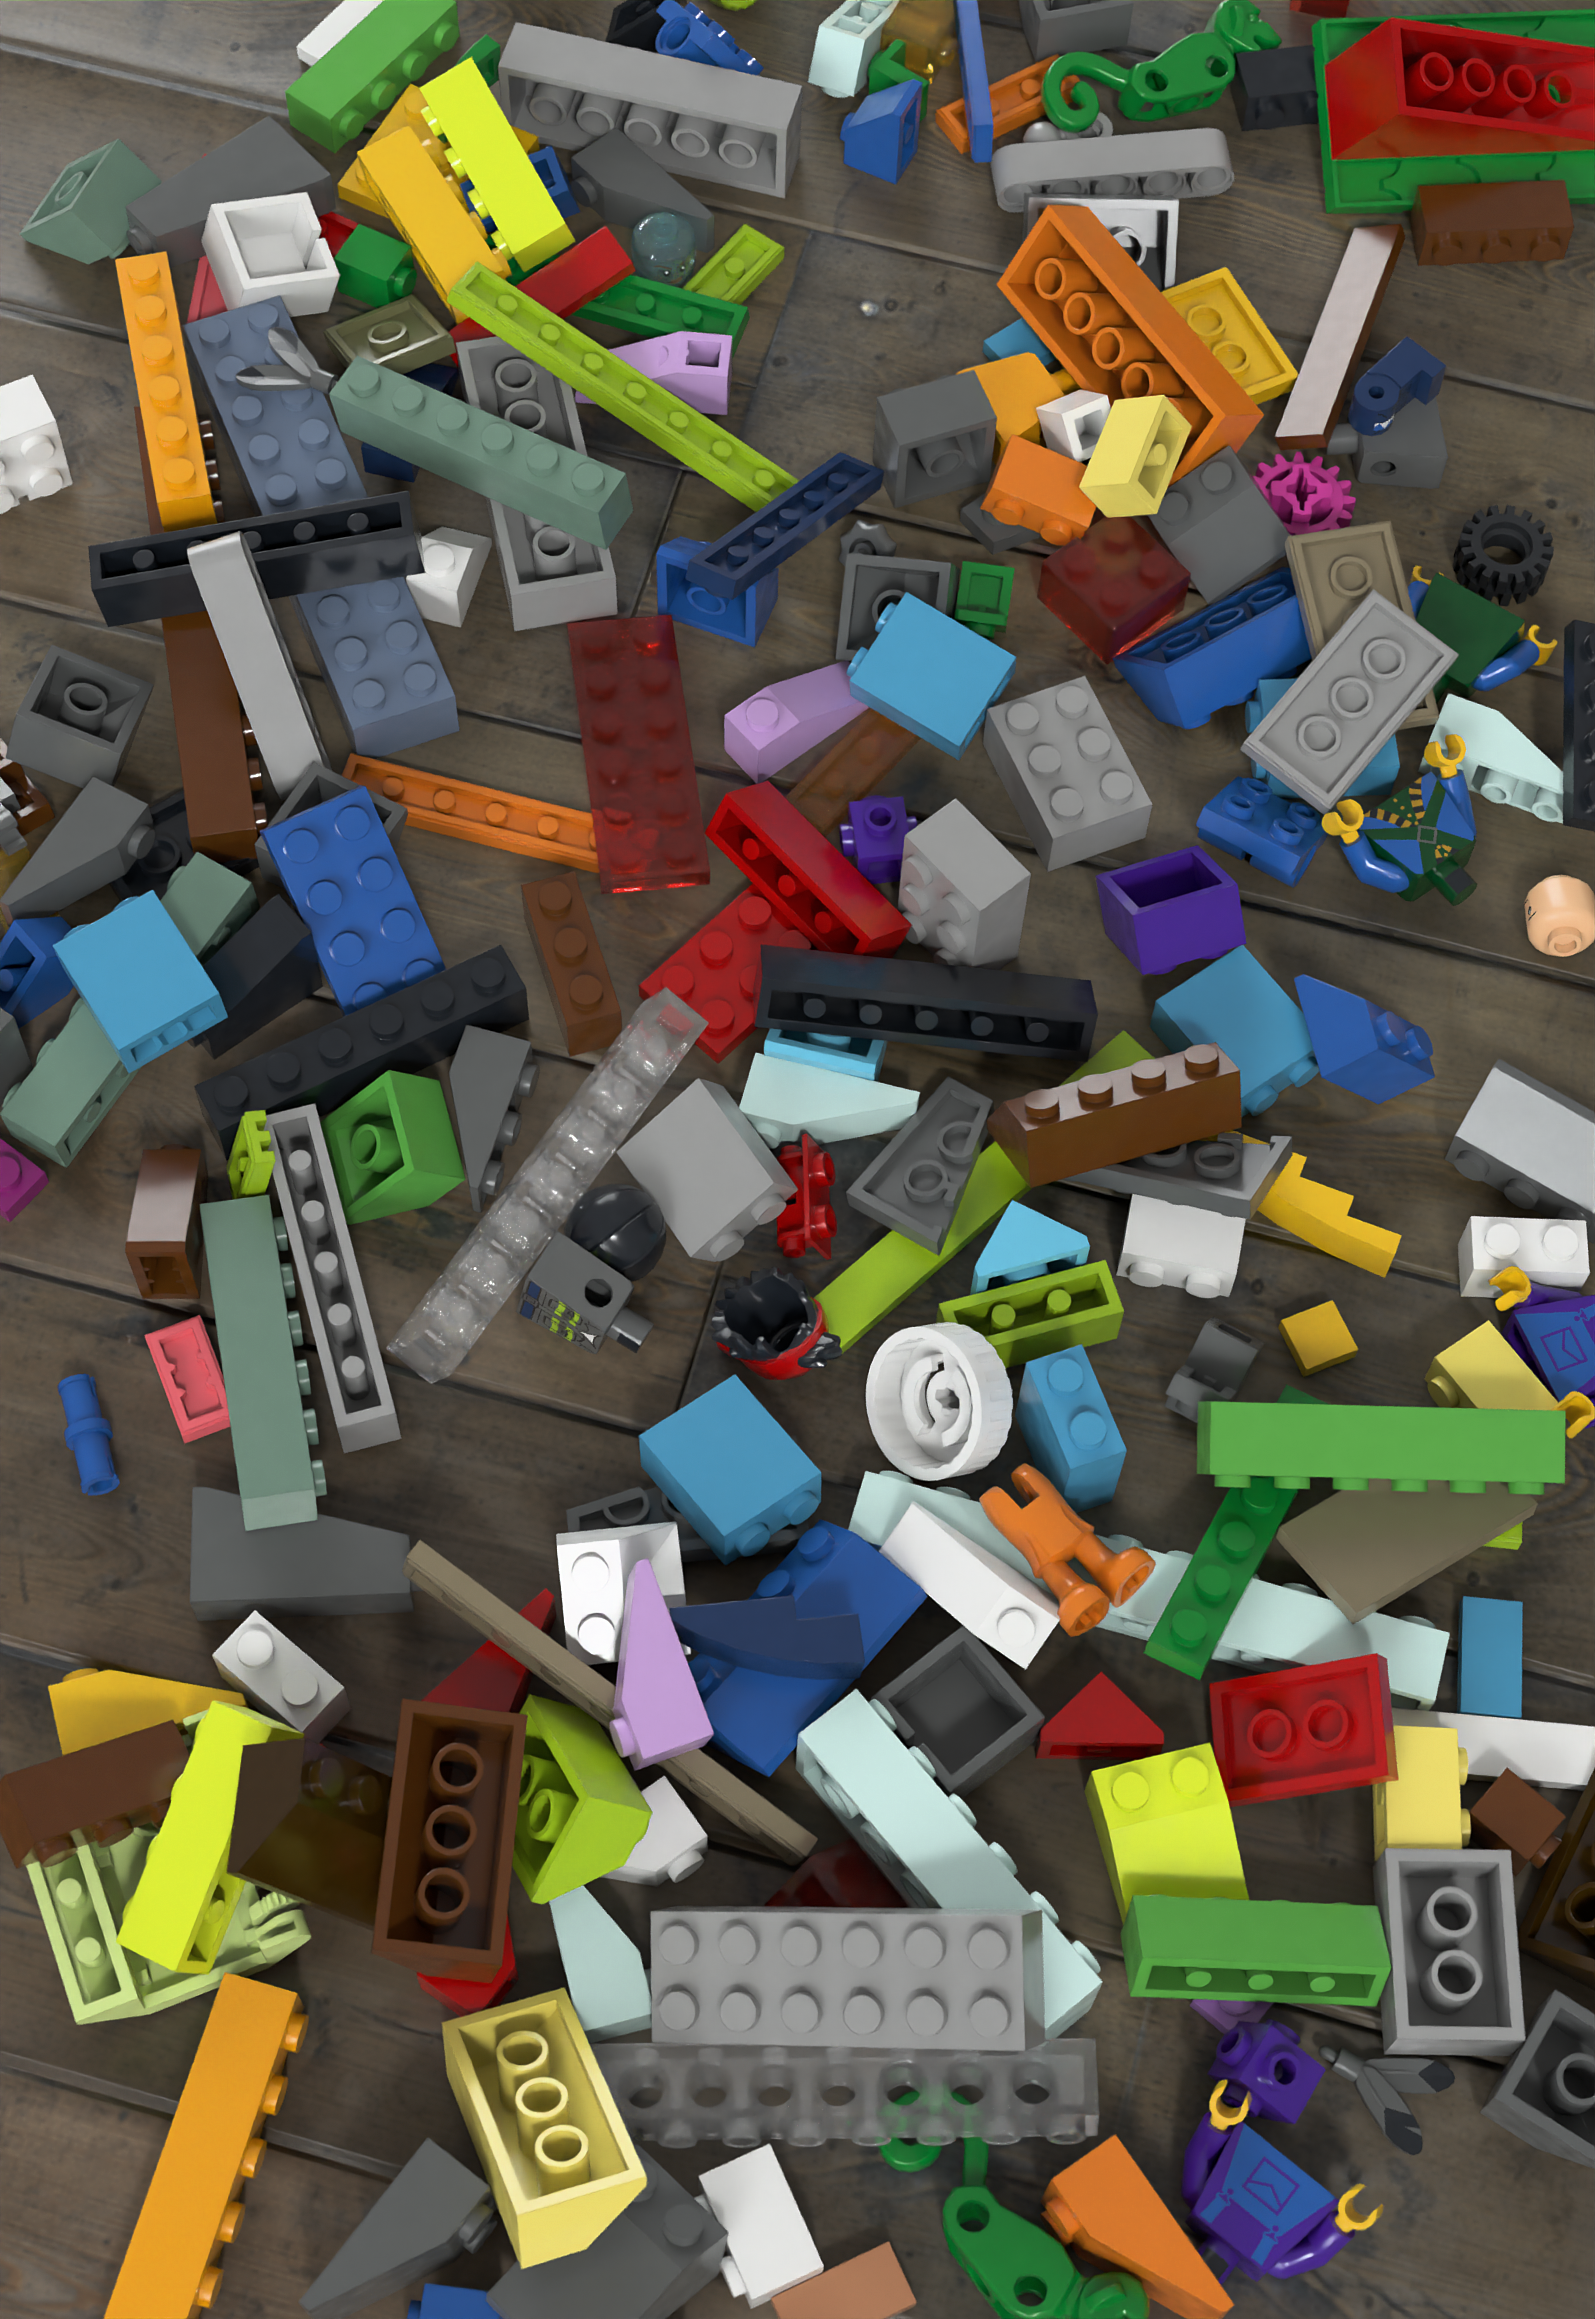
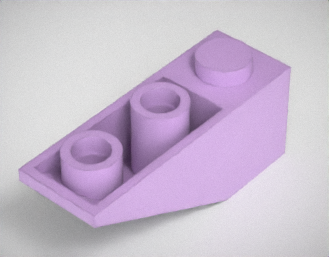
[575,331,732,415]

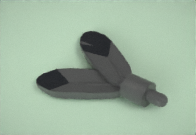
[236,327,339,394]
[1319,2045,1455,2156]

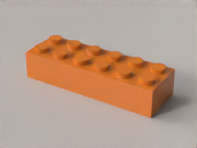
[996,204,1264,489]

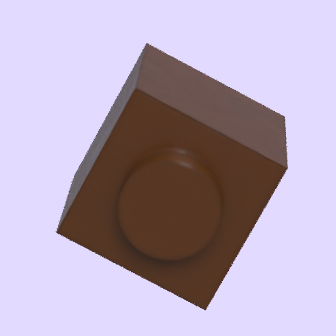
[1469,1767,1566,1877]

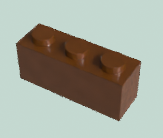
[1409,180,1574,266]
[521,871,623,1057]
[0,1720,190,1869]

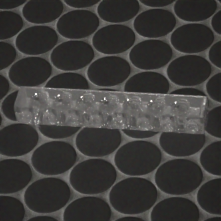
[386,987,709,1384]
[589,2038,1099,2148]

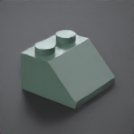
[20,138,162,264]

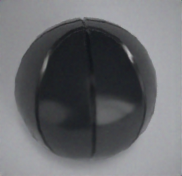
[564,1183,667,1282]

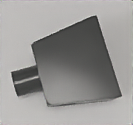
[1322,397,1448,489]

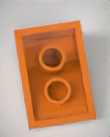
[1040,2134,1234,2319]

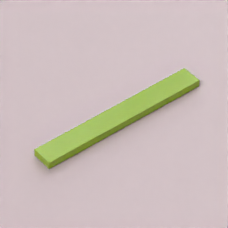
[446,262,799,512]
[814,1030,1155,1354]

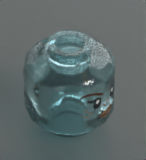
[631,212,696,287]

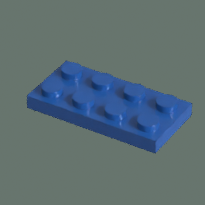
[260,785,446,1017]

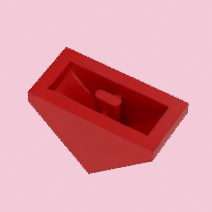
[1036,1672,1164,1761]

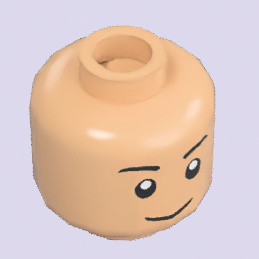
[1524,875,1595,957]

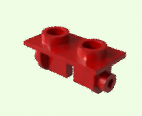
[776,1134,837,1260]

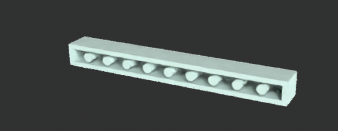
[848,1471,1450,1712]

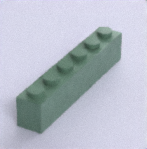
[329,355,633,550]
[0,852,260,1168]
[199,1195,327,1531]

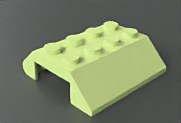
[26,1709,312,2025]

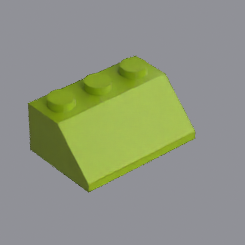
[512,1694,653,1904]

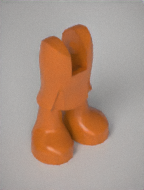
[979,1463,1156,1637]

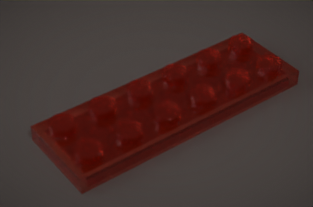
[567,615,710,894]

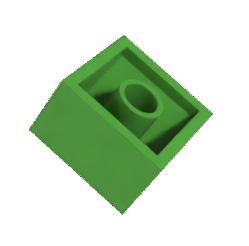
[320,1070,465,1225]

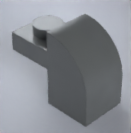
[1164,1317,1265,1423]

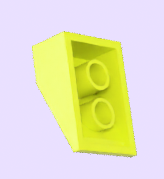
[1084,1743,1249,1925]

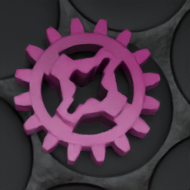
[1253,452,1356,536]

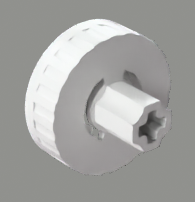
[866,1322,1013,1481]

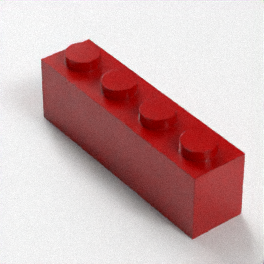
[704,781,912,959]

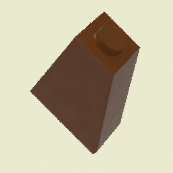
[125,1144,208,1299]

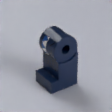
[1348,336,1446,436]

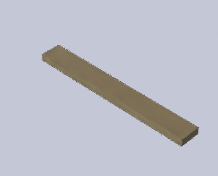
[402,1540,818,1867]

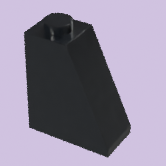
[187,894,323,1060]

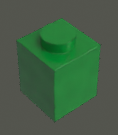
[334,224,417,308]

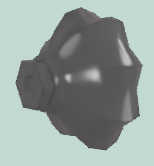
[838,520,897,566]

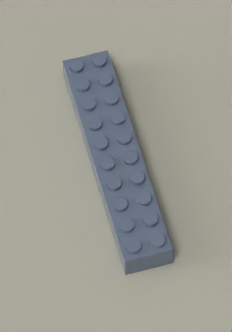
[183,295,459,759]

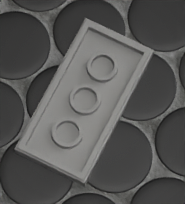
[1240,589,1459,815]

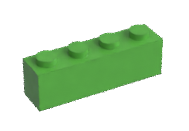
[285,0,460,153]
[1120,1894,1392,2006]

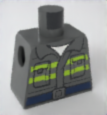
[516,1231,654,1354]

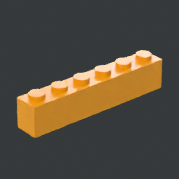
[115,251,217,533]
[104,1972,309,2319]

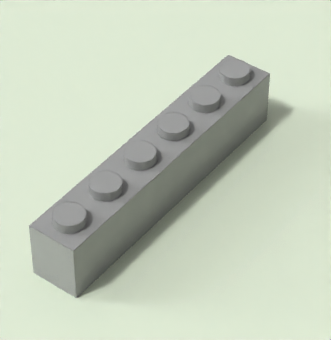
[264,1104,401,1454]

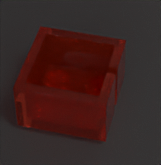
[1037,516,1191,665]

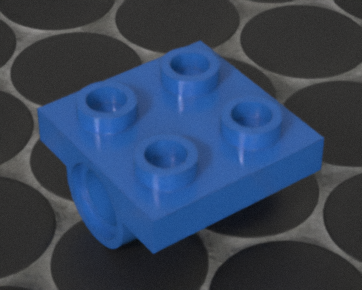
[656,0,764,76]
[1196,776,1328,888]

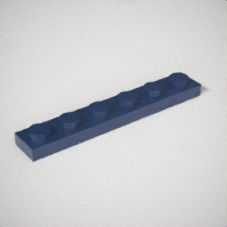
[686,452,885,600]

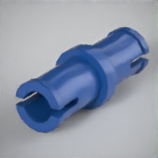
[57,1374,120,1496]

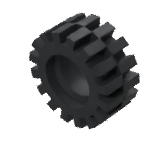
[1453,505,1554,606]

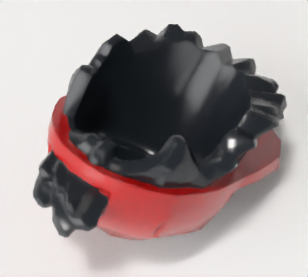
[711,1266,843,1380]

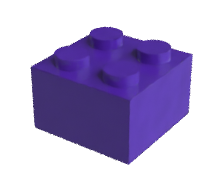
[1095,845,1247,975]

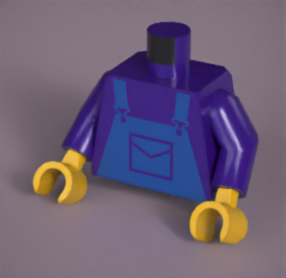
[1488,1266,1595,1438]
[1181,2079,1383,2286]

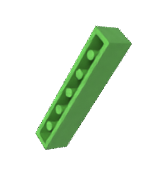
[1197,1401,1566,1495]

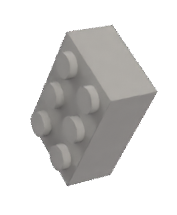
[983,676,1152,872]
[897,798,1031,970]
[1373,1848,1525,2056]

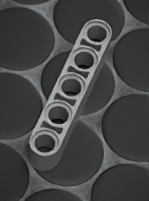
[990,128,1234,212]
[187,531,333,801]

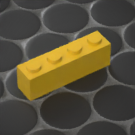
[357,125,512,325]

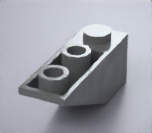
[449,1025,540,1213]

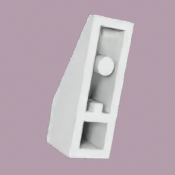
[879,1501,1060,1669]

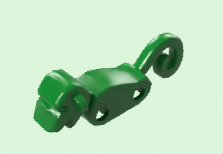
[1041,0,1282,133]
[876,2087,1150,2319]

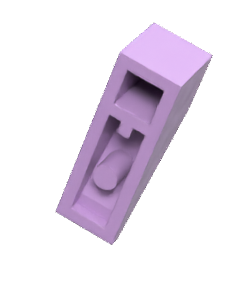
[724,661,870,784]
[609,1558,714,1770]

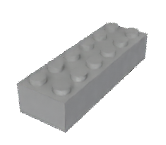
[498,22,802,198]
[456,336,617,631]
[651,1906,1045,2051]

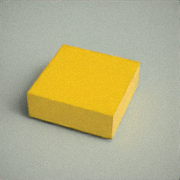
[1278,1300,1358,1377]

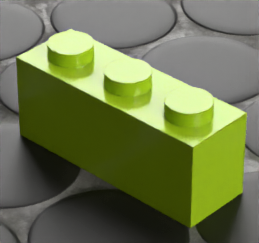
[936,1260,1124,1368]

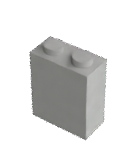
[617,1078,798,1262]

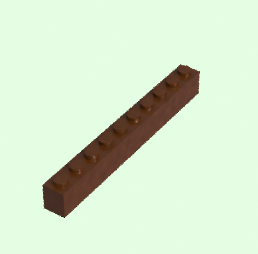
[134,399,269,864]

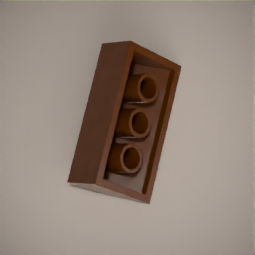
[986,1042,1242,1188]
[371,1699,528,1983]

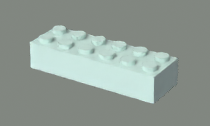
[796,1689,1102,2057]

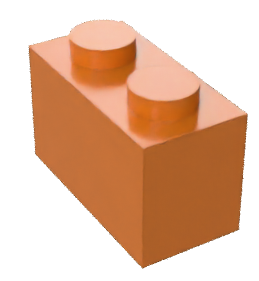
[980,434,1096,548]

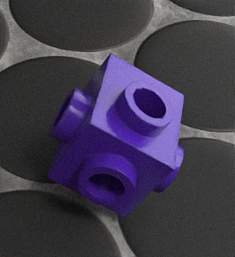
[839,795,918,884]
[1207,2019,1326,2124]

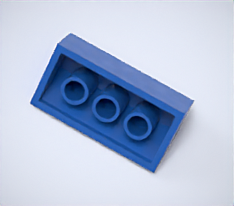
[1113,567,1312,729]
[688,1519,928,1777]

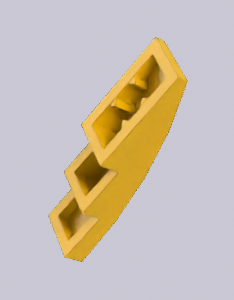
[1199,1130,1402,1278]

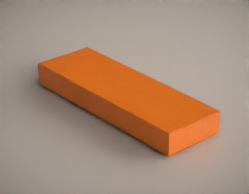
[935,53,1080,154]

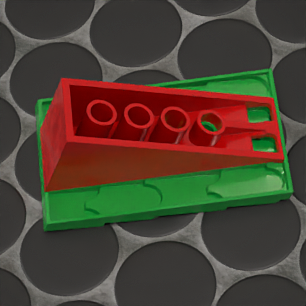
[1311,9,1595,214]

